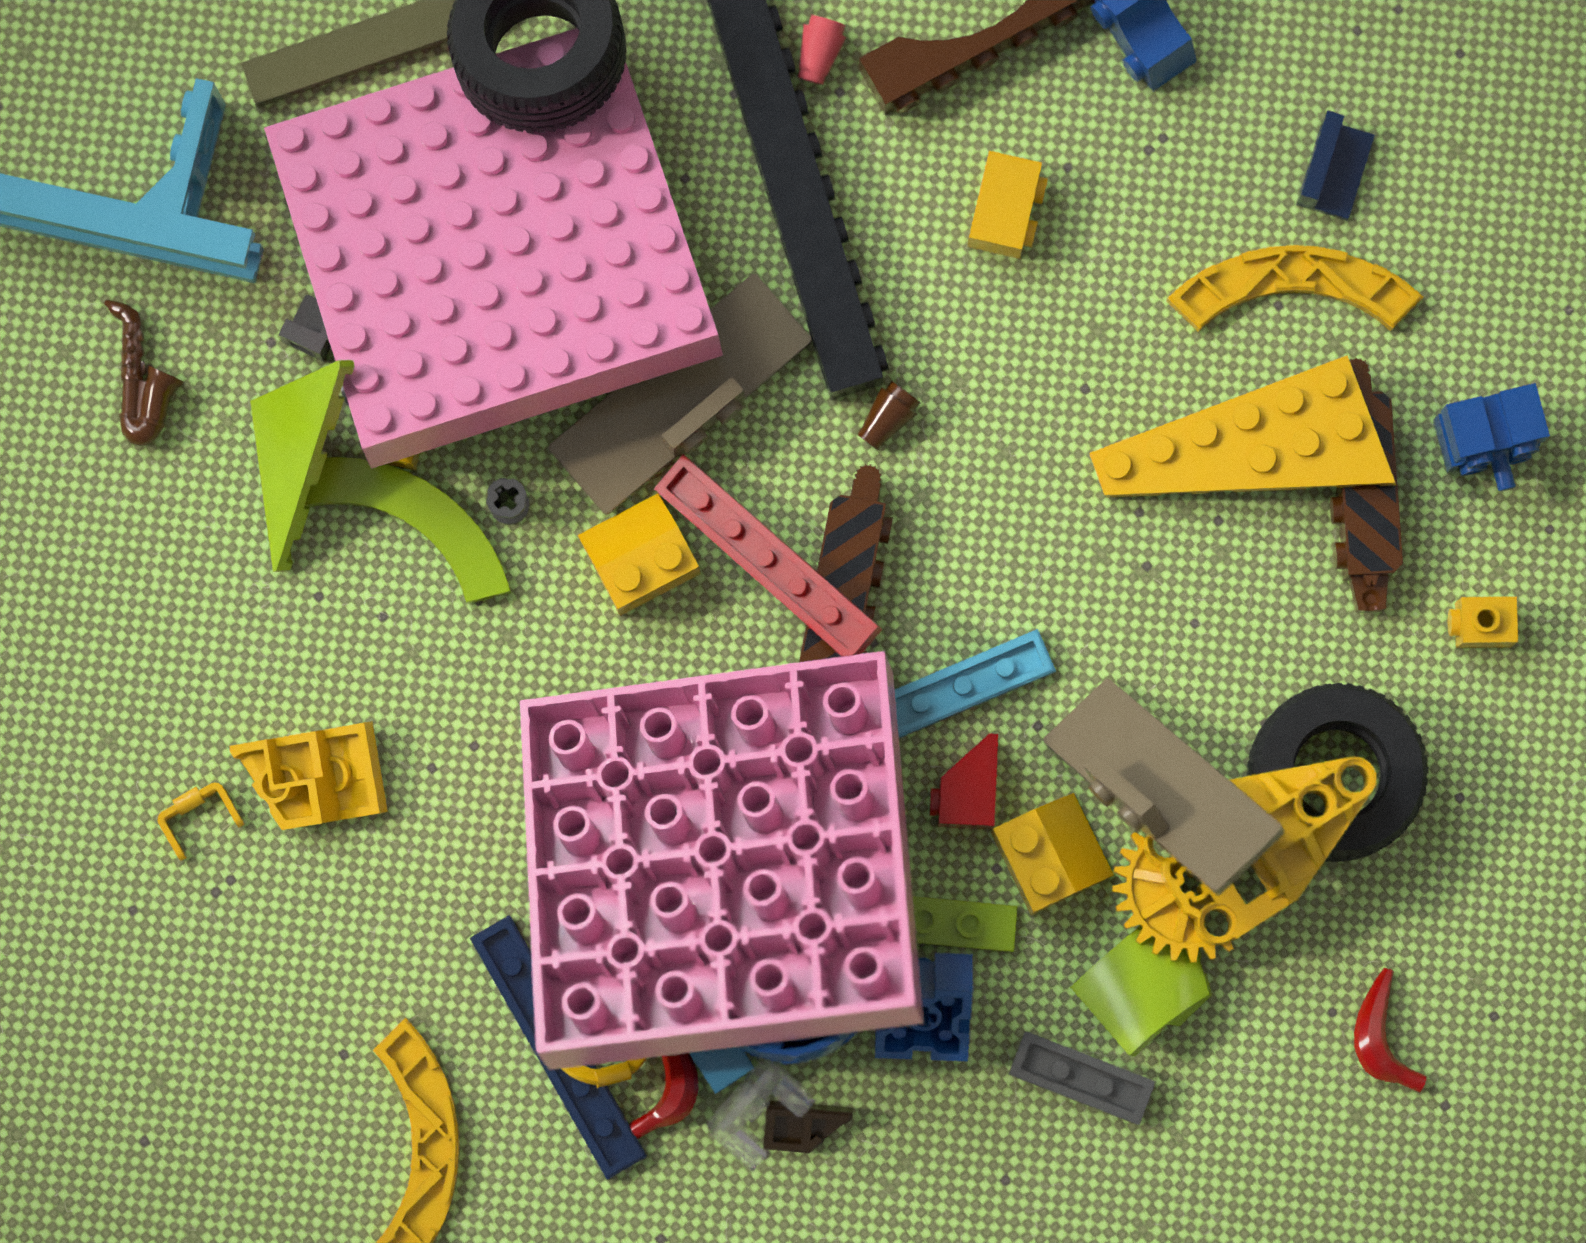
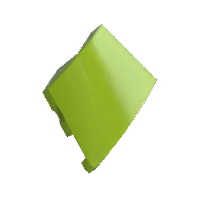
[1070,926,1212,1056]

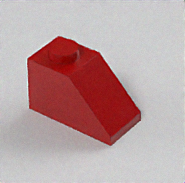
[929,733,998,830]

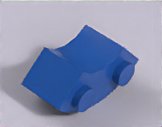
[1090,0,1197,92]

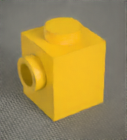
[1448,596,1518,648]

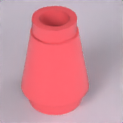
[797,15,847,85]

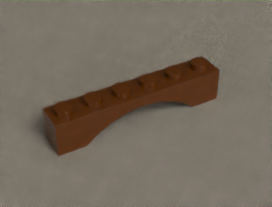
[858,0,1096,115]

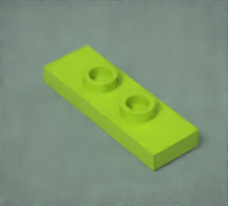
[913,896,1018,953]

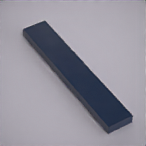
[470,915,648,1180]

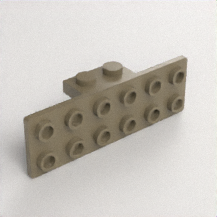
[549,274,812,515]
[1043,679,1285,895]

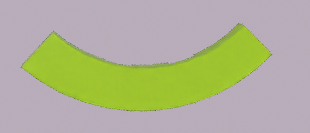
[305,457,511,605]

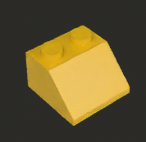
[577,493,701,616]
[991,793,1114,915]

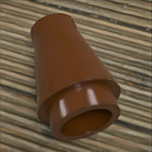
[857,381,921,450]

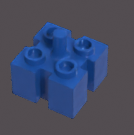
[1433,383,1550,492]
[875,953,973,1062]

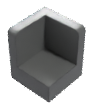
[278,295,331,362]

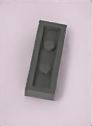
[1008,1031,1156,1125]

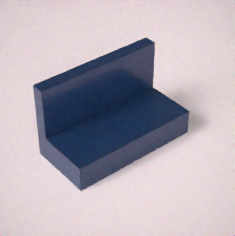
[1296,110,1375,221]

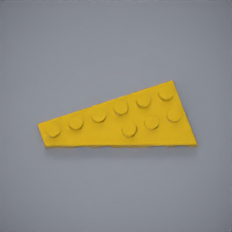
[1089,355,1396,498]

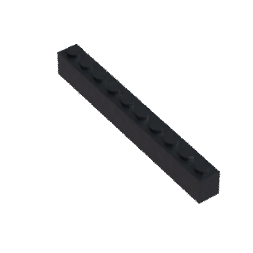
[707,0,889,401]

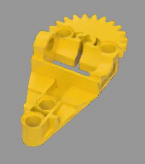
[1112,757,1376,963]

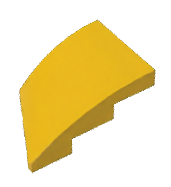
[229,721,388,830]

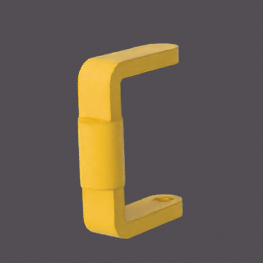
[157,782,245,861]

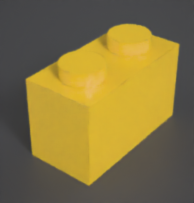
[967,150,1048,259]

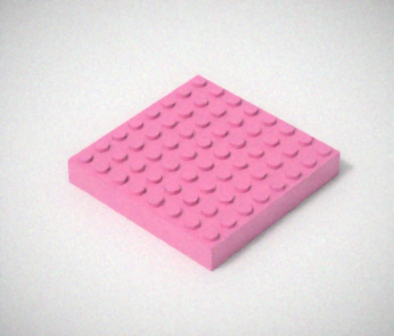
[264,28,723,469]
[520,651,923,1070]

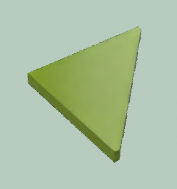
[250,360,355,572]

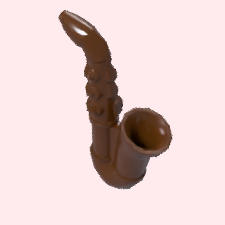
[104,299,185,446]

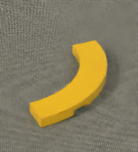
[1166,245,1424,332]
[373,1017,460,1243]

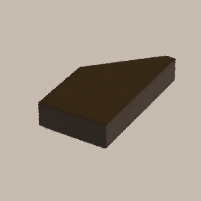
[763,1100,853,1153]

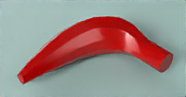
[1354,968,1427,1093]
[629,1052,699,1139]

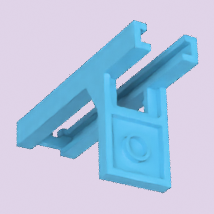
[0,78,264,283]

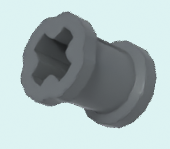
[486,478,530,525]

